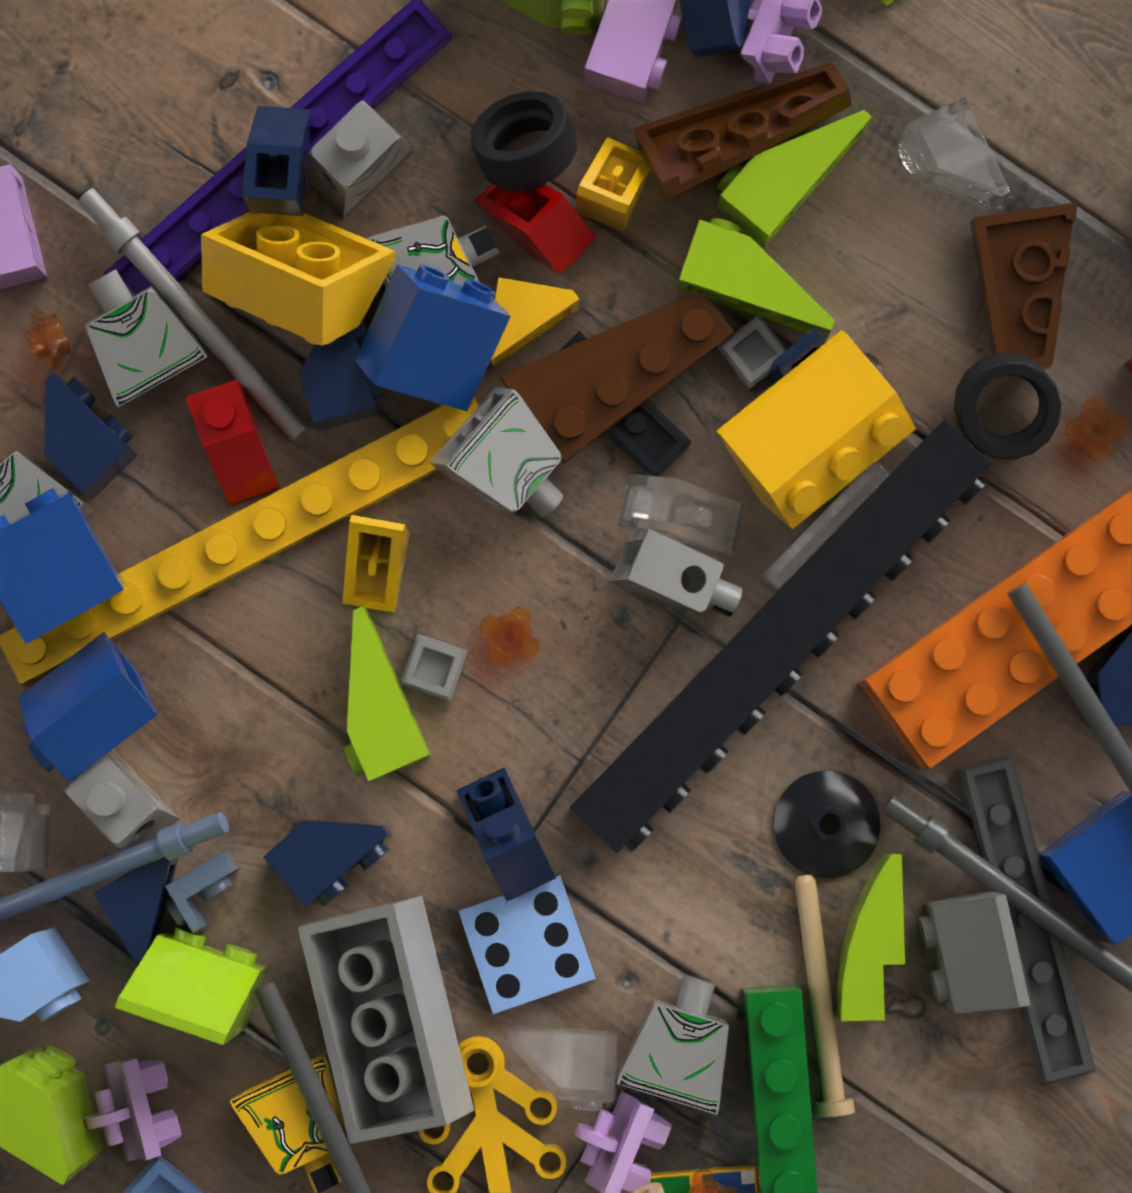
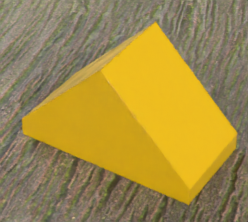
[576,137,650,232]
[489,277,579,369]
[342,515,410,613]

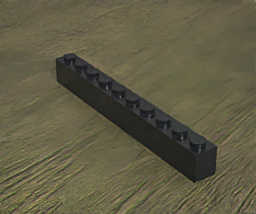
[570,419,991,853]

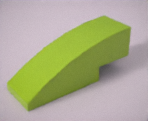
[835,853,905,1021]

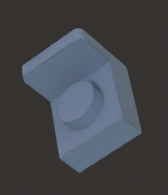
[165,850,239,933]

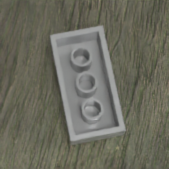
[298,896,474,1144]

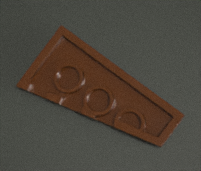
[634,62,852,200]
[500,290,734,463]

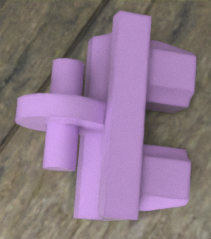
[738,0,822,85]
[84,1058,182,1161]
[574,1090,672,1193]

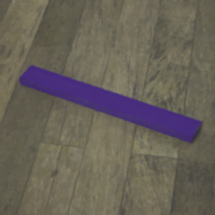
[103,0,453,297]

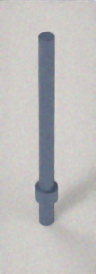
[0,812,229,922]

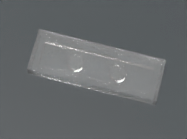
[760,462,890,594]

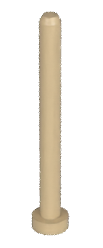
[794,875,855,1118]

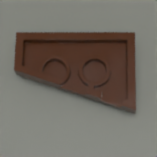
[970,202,1078,369]

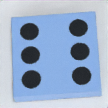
[458,875,596,1014]

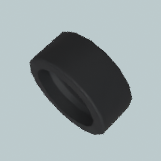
[471,91,577,191]
[954,352,1062,460]

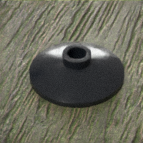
[773,771,881,878]

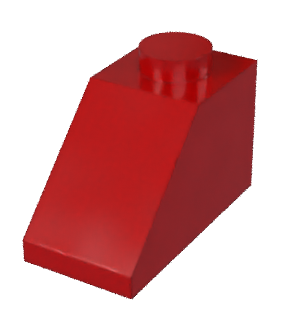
[474,184,596,275]
[186,379,280,506]

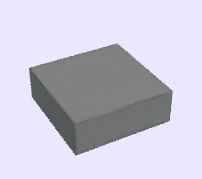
[716,315,787,391]
[400,634,468,702]

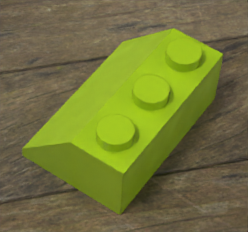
[0,1045,102,1185]

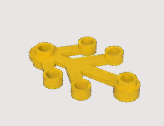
[418,1036,567,1193]

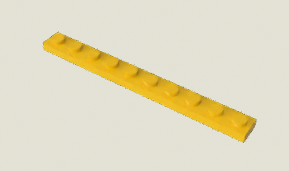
[0,397,479,686]

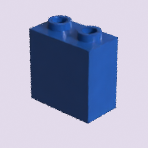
[355,264,511,411]
[0,488,124,644]
[17,632,158,782]
[1039,791,1132,945]

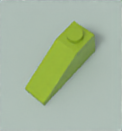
[717,110,872,248]
[676,218,835,341]
[343,606,431,782]

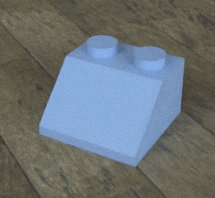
[0,927,90,1022]

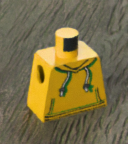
[230,1052,348,1193]

